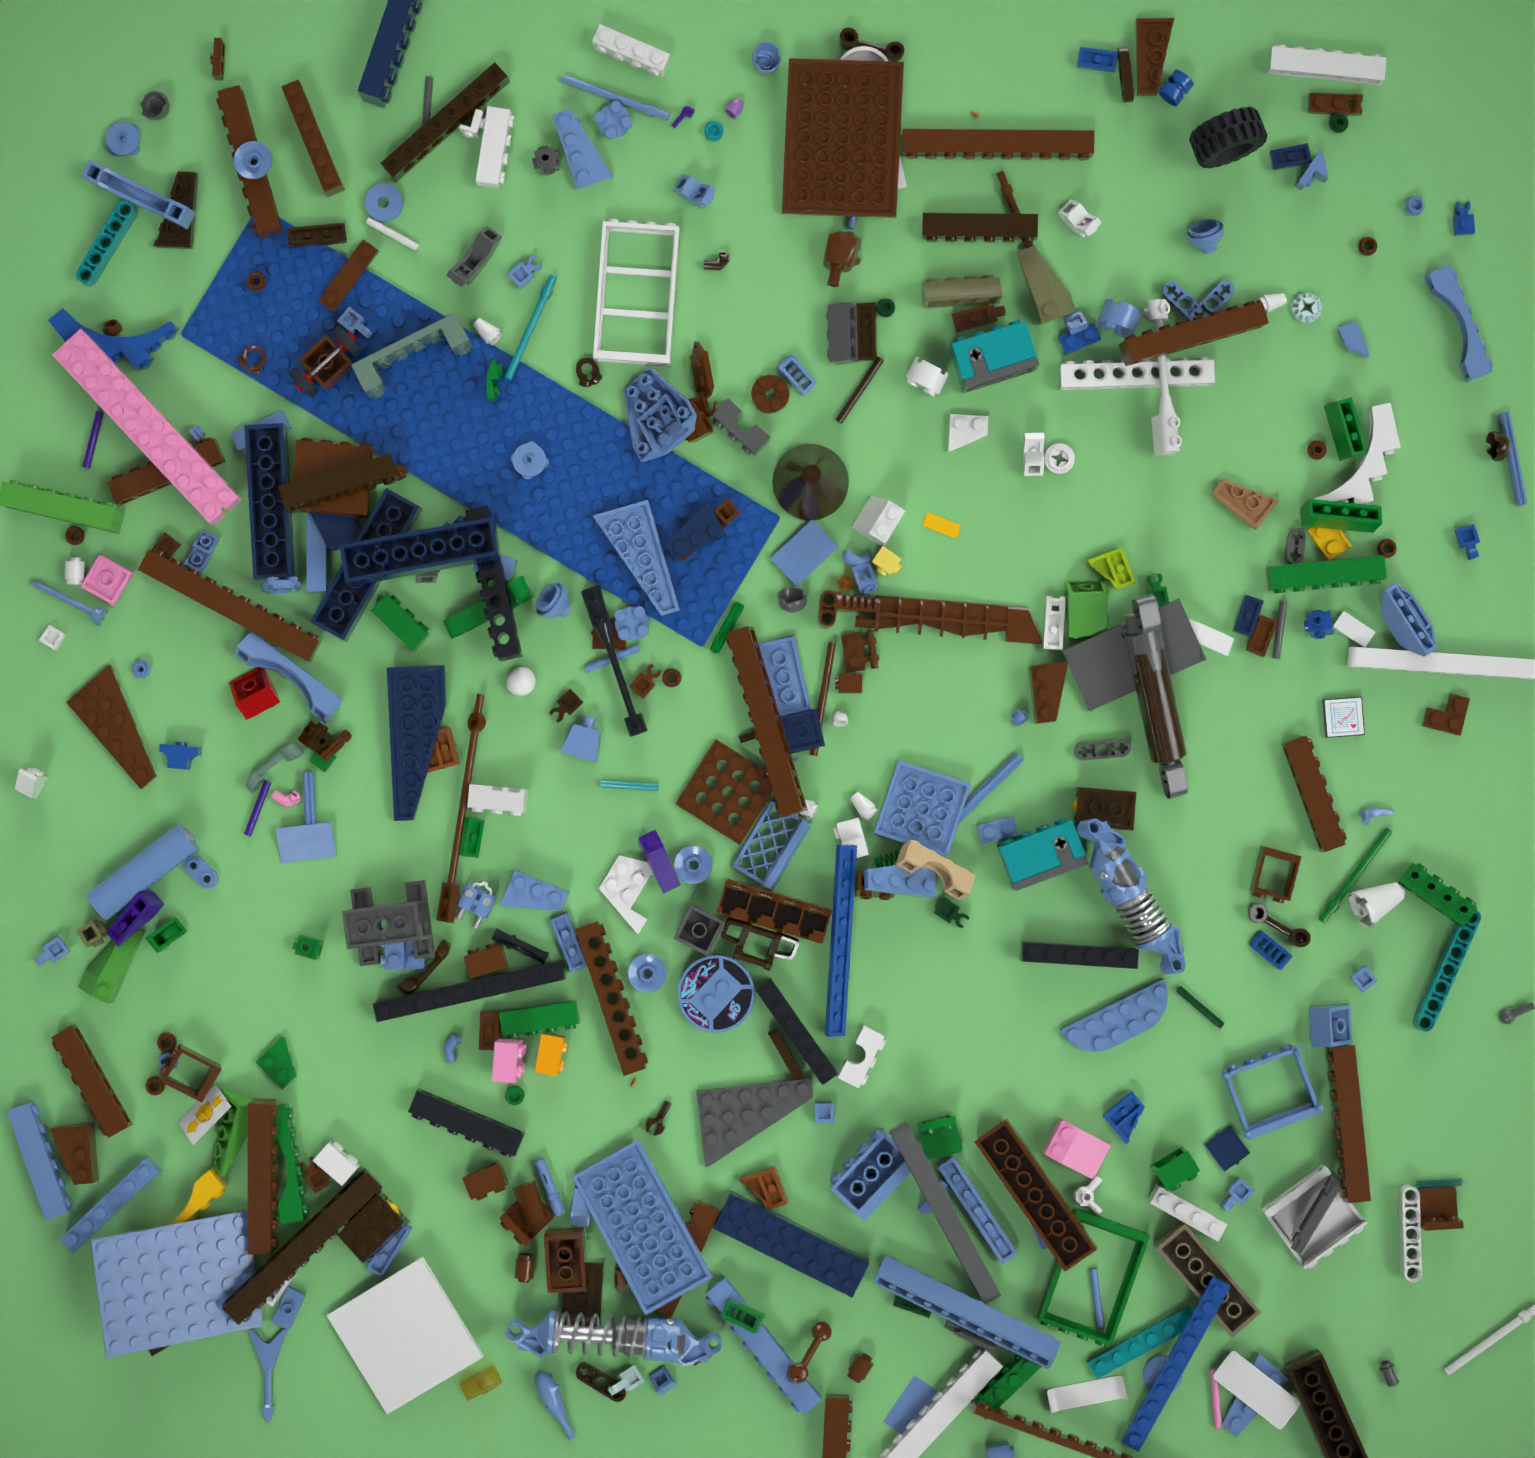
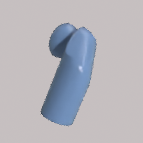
[842,549,871,566]
[443,1035,461,1063]

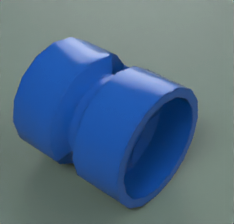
[1158,69,1194,107]

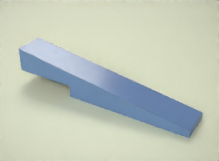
[307,513,329,593]

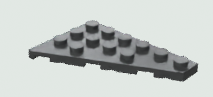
[697,1078,813,1167]

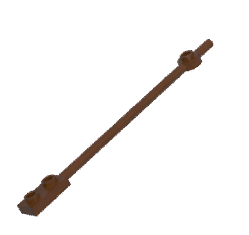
[436,693,486,923]

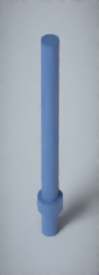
[561,75,671,121]

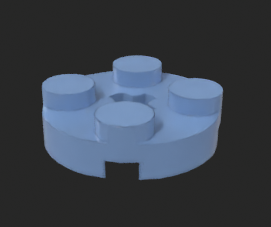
[262,577,301,594]

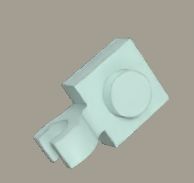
[608,1365,644,1396]

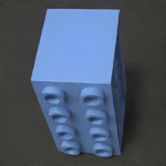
[829,1128,910,1221]

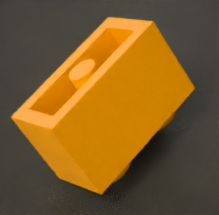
[535,1033,568,1076]

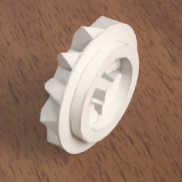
[1044,443,1075,474]

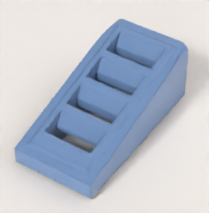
[776,354,817,396]

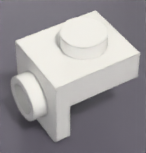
[459,109,486,138]

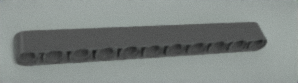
[889,1121,1001,1304]

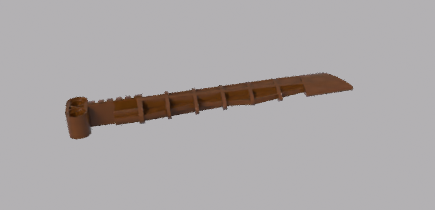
[818,590,1042,644]

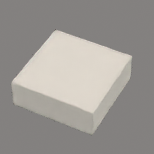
[39,624,66,651]

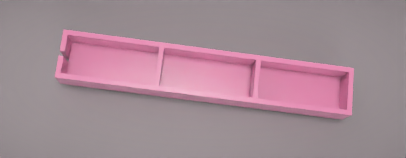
[52,329,242,526]

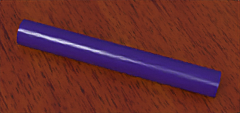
[82,411,103,468]
[244,780,271,836]

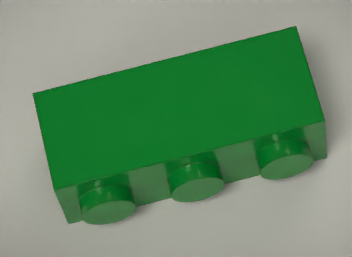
[1324,397,1368,461]
[371,594,430,652]

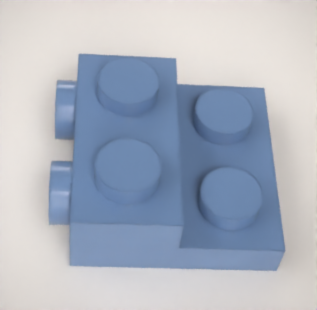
[381,941,426,970]

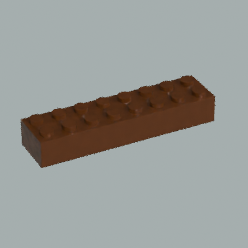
[974,1118,1098,1272]

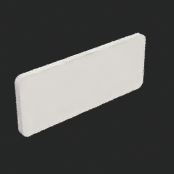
[1213,1350,1300,1429]

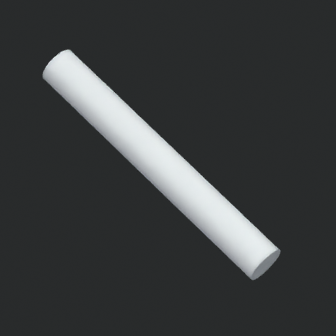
[366,217,420,251]

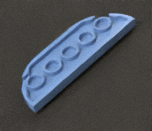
[1060,979,1168,1052]

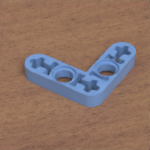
[1162,281,1234,322]

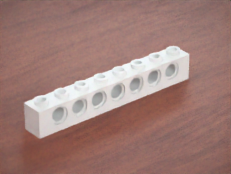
[1059,357,1215,390]

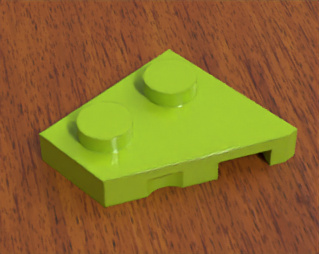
[1087,547,1136,590]

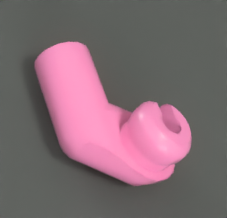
[271,790,300,807]

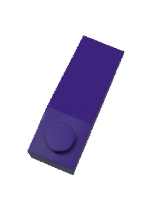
[638,830,681,894]
[106,890,164,946]

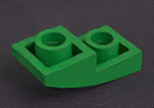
[487,359,503,403]

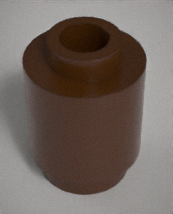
[514,1253,535,1283]
[847,1353,874,1383]

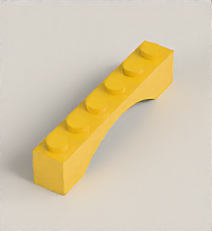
[168,1168,228,1225]

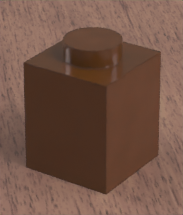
[835,674,862,694]

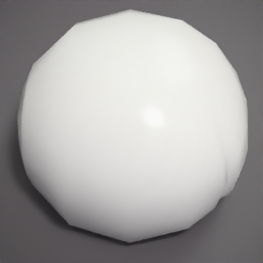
[506,667,536,697]

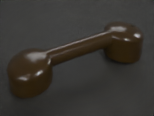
[839,27,905,62]
[1248,904,1311,948]
[396,938,451,995]

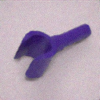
[672,106,695,128]

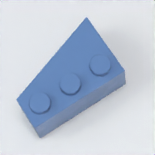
[500,870,570,911]

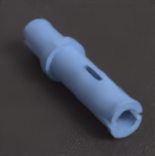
[534,1158,565,1217]

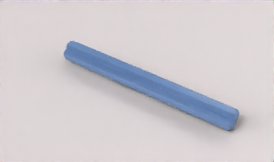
[1499,412,1527,506]
[959,753,1024,823]

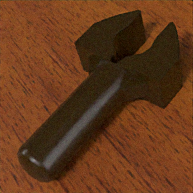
[646,1101,672,1136]

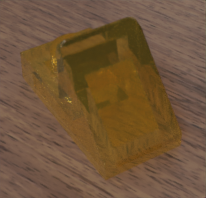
[459,1365,503,1401]

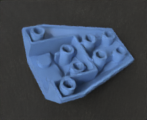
[623,367,697,462]

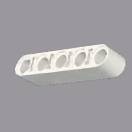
[1398,1184,1422,1282]

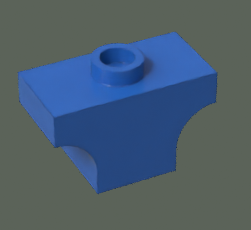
[159,742,202,770]

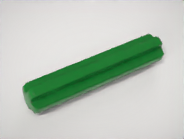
[710,601,744,654]

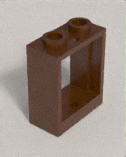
[1249,846,1302,904]
[159,1044,222,1103]

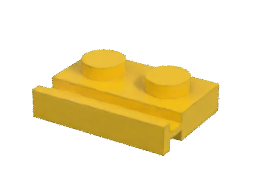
[1307,527,1352,561]

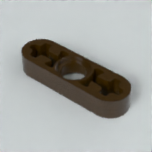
[1117,47,1134,103]
[768,1028,804,1081]
[576,1362,626,1402]

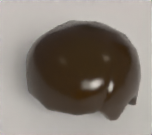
[1486,431,1510,462]

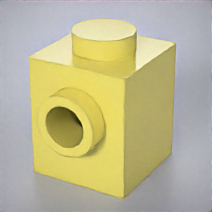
[871,546,902,576]

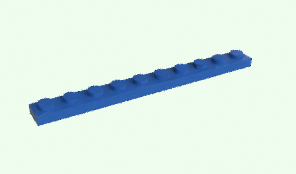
[825,844,857,1037]
[1121,1276,1230,1452]

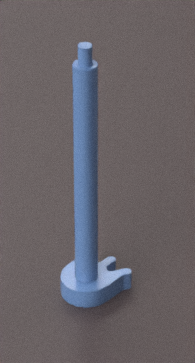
[29,579,108,626]

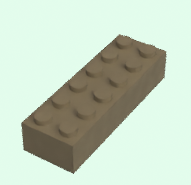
[1153,1221,1262,1338]

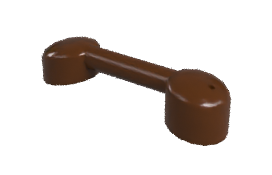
[786,1322,832,1384]

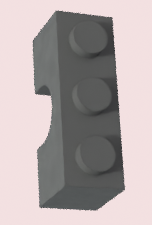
[713,399,770,456]

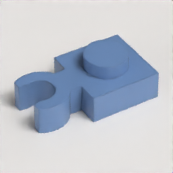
[508,255,542,290]

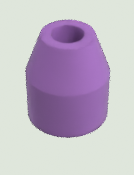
[724,98,744,119]

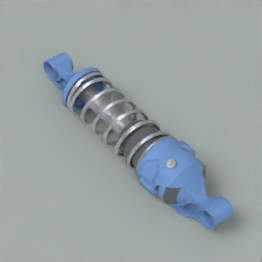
[506,1310,722,1367]

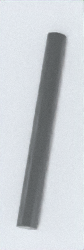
[422,76,433,126]

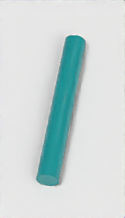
[601,780,659,791]

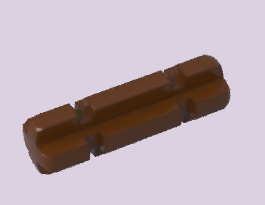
[319,730,352,762]

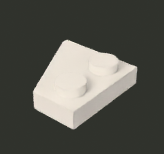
[948,414,988,452]

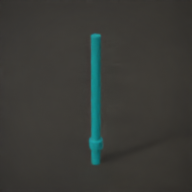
[504,274,557,381]

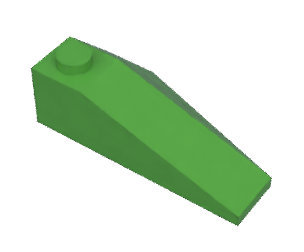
[78,929,145,1004]
[212,1089,252,1176]

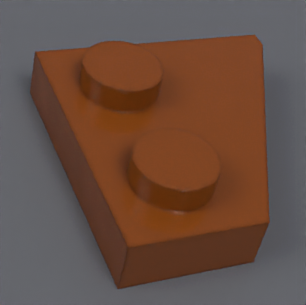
[740,1166,789,1210]

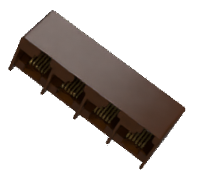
[717,878,832,944]

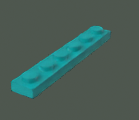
[1087,1306,1192,1379]

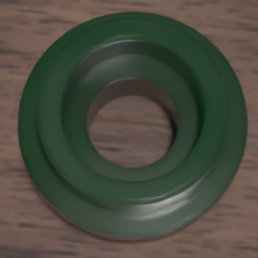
[1329,114,1349,133]
[876,298,895,318]

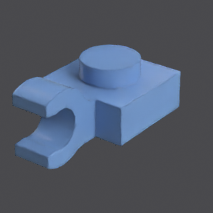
[337,306,372,339]
[34,936,71,966]
[1221,1177,1255,1211]

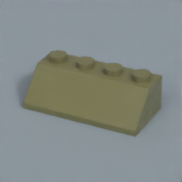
[922,275,1002,309]

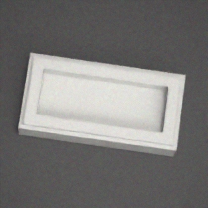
[1333,611,1375,648]

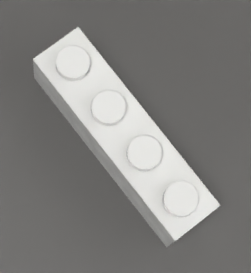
[476,106,514,189]
[1147,1183,1227,1241]

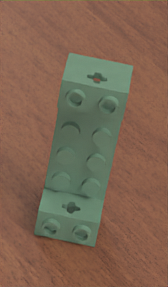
[351,313,473,399]

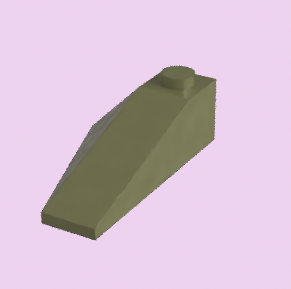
[1016,246,1076,325]

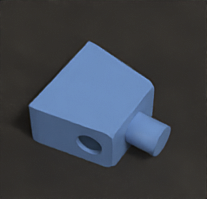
[561,715,601,763]

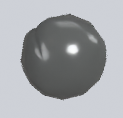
[140,91,170,120]
[777,588,807,613]

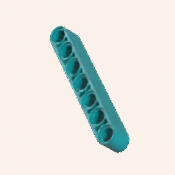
[1413,910,1481,1032]

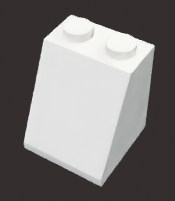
[851,496,905,547]

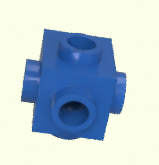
[1304,610,1334,639]

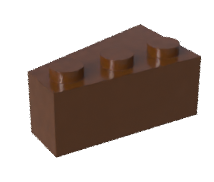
[50,1122,99,1185]

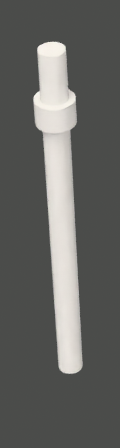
[1444,1304,1535,1376]

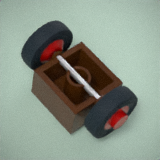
[289,326,363,398]

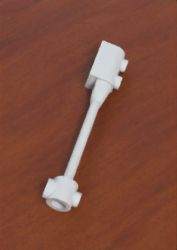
[1144,299,1182,456]

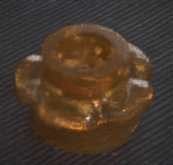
[837,575,856,591]

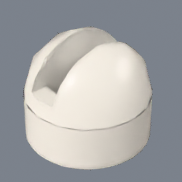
[832,711,848,727]

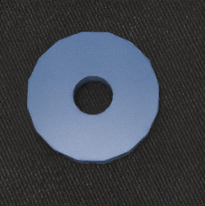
[364,183,403,223]

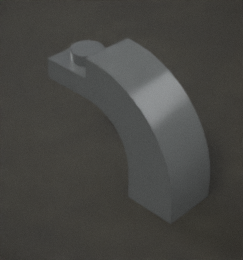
[446,226,502,287]

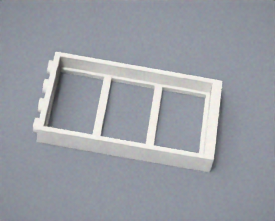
[593,219,680,366]

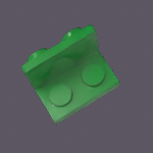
[916,1113,963,1160]

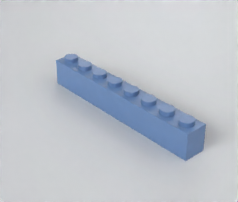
[706,1275,821,1415]

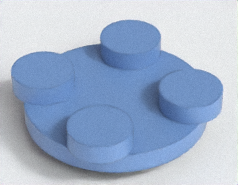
[595,101,633,139]
[106,122,140,156]
[511,441,549,480]
[615,606,649,640]

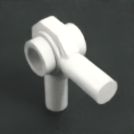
[1074,1176,1102,1215]

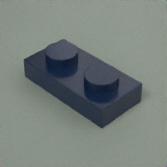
[1269,143,1312,171]
[1232,595,1264,637]

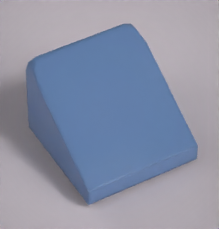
[649,1366,677,1395]

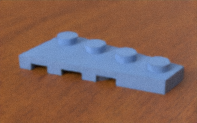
[553,109,613,189]
[864,865,937,898]
[1222,1352,1288,1437]

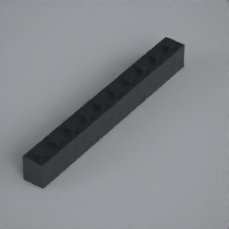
[373,959,567,1022]

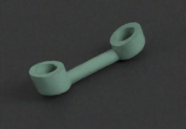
[246,743,305,793]

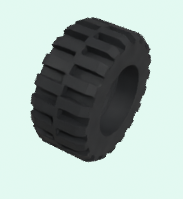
[1189,107,1267,168]

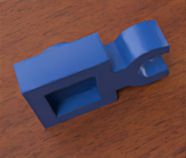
[1453,201,1475,236]

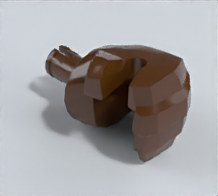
[823,231,861,287]

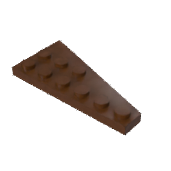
[66,665,157,789]

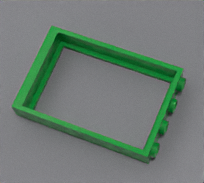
[1037,1207,1150,1347]

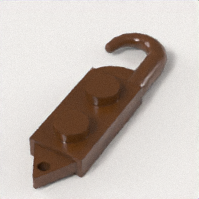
[690,341,718,417]

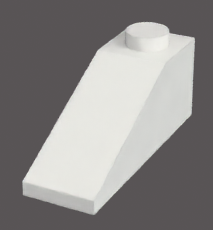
[1189,619,1234,656]

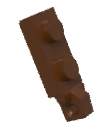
[951,304,1006,333]

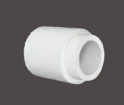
[64,557,85,585]

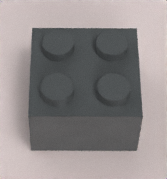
[674,904,726,956]

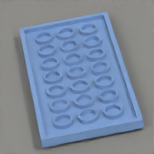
[572,1139,713,1315]

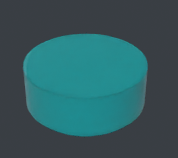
[704,121,724,142]

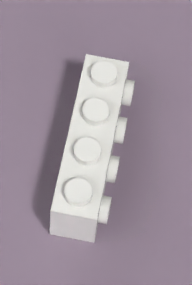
[592,24,671,77]

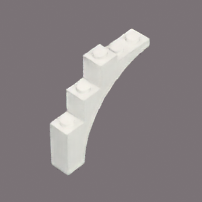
[1314,403,1401,505]

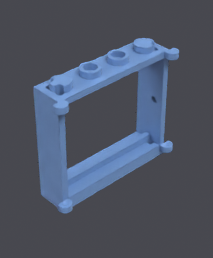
[1221,1044,1324,1139]

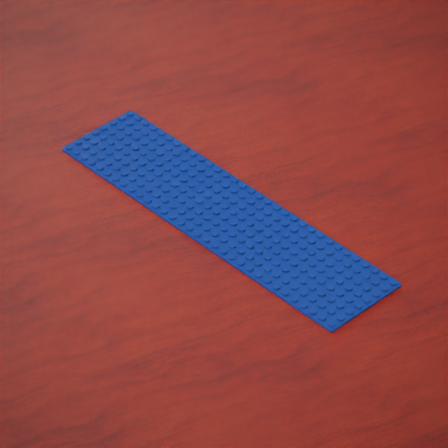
[181,216,780,646]

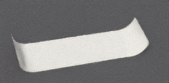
[1047,1376,1128,1415]

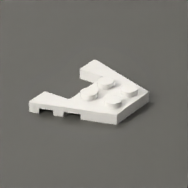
[599,855,676,934]

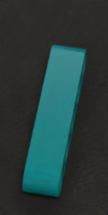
[76,200,137,286]

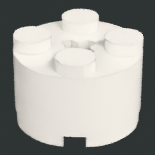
[905,357,949,397]

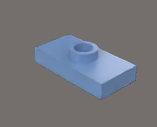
[272,1286,306,1330]

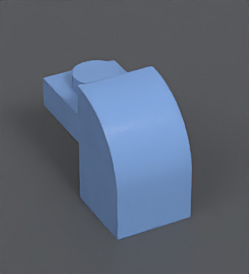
[673,174,716,208]

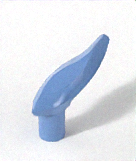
[1358,808,1394,825]

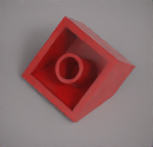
[229,667,280,720]

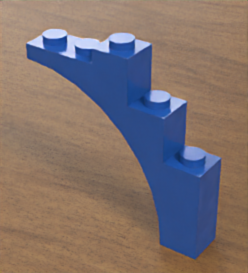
[48,309,179,371]

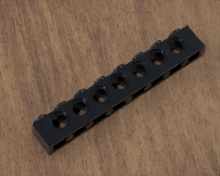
[463,505,523,662]

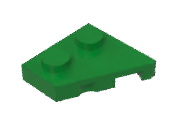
[256,1036,297,1090]

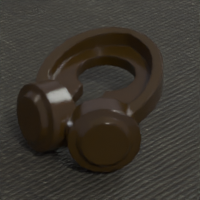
[576,357,603,387]

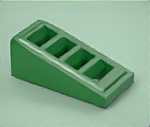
[721,1299,766,1334]

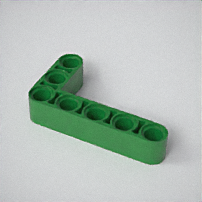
[443,576,535,639]

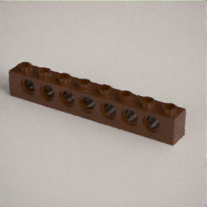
[575,921,649,1076]

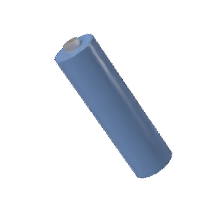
[86,823,199,920]

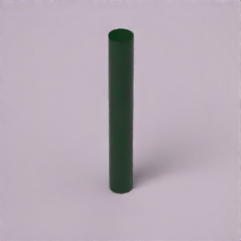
[1176,986,1225,1029]

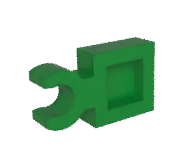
[1146,573,1169,607]

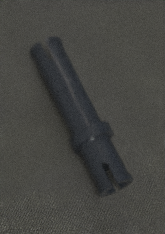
[492,928,549,964]

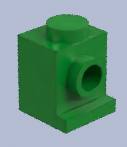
[292,935,324,960]

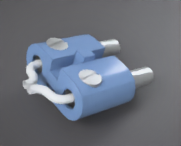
[455,881,497,928]

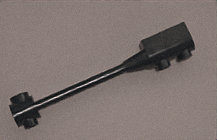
[581,586,648,737]

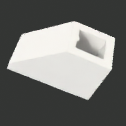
[15,767,48,798]

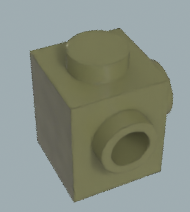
[76,920,108,948]

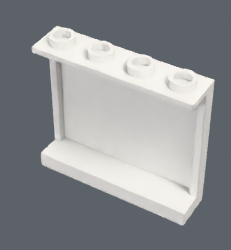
[1261,1164,1368,1269]

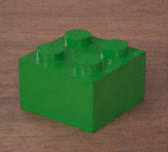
[1150,1146,1200,1191]

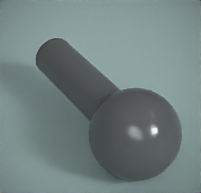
[1499,1002,1535,1024]

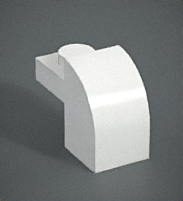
[1058,199,1102,238]
[1022,433,1045,476]

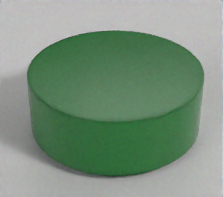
[505,1086,525,1106]

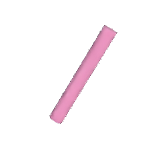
[1210,1368,1222,1428]

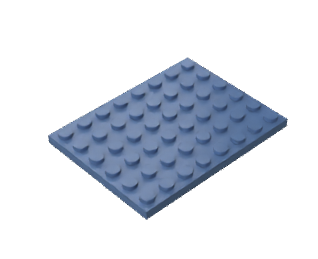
[90,1210,263,1358]

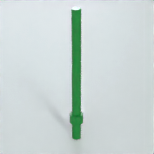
[1318,828,1393,924]

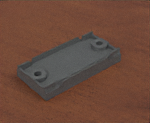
[1291,1176,1340,1255]

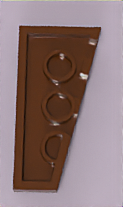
[1136,18,1175,96]

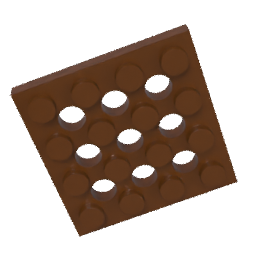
[675,739,772,845]

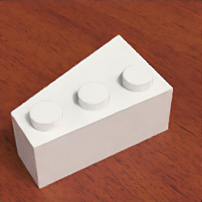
[467,784,529,816]

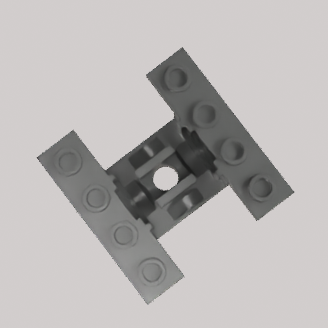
[342,880,435,966]

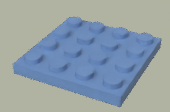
[874,760,972,858]

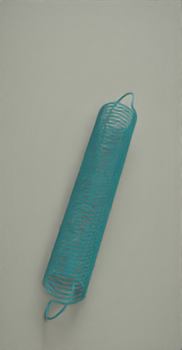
[1412,1179,1468,1189]

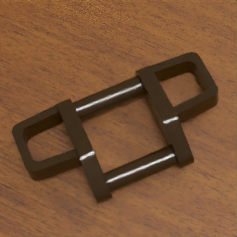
[721,917,799,971]

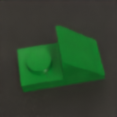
[145,917,188,953]

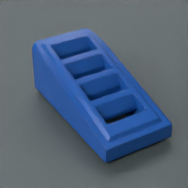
[1249,931,1293,971]

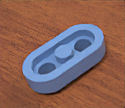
[184,856,219,889]

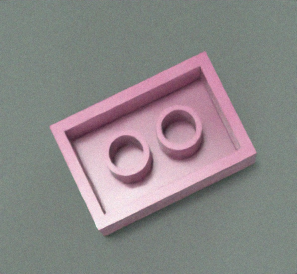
[492,1037,527,1083]

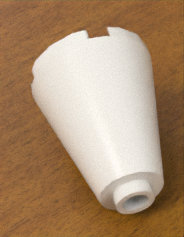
[1349,882,1405,928]

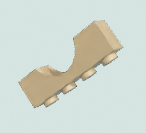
[896,839,976,900]

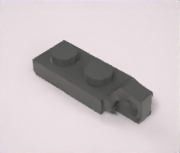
[944,1320,996,1352]

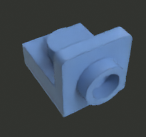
[851,561,878,595]

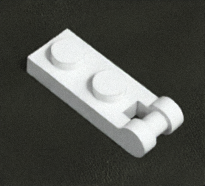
[1043,596,1066,650]

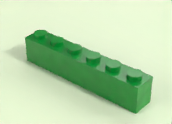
[1266,556,1387,594]

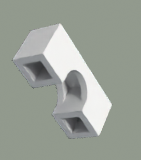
[838,1025,886,1088]

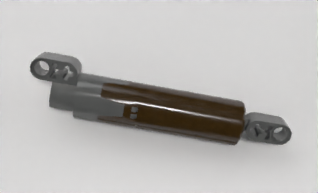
[1124,594,1188,799]

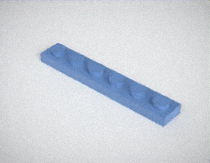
[937,1156,1018,1264]

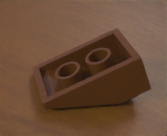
[544,1228,587,1293]

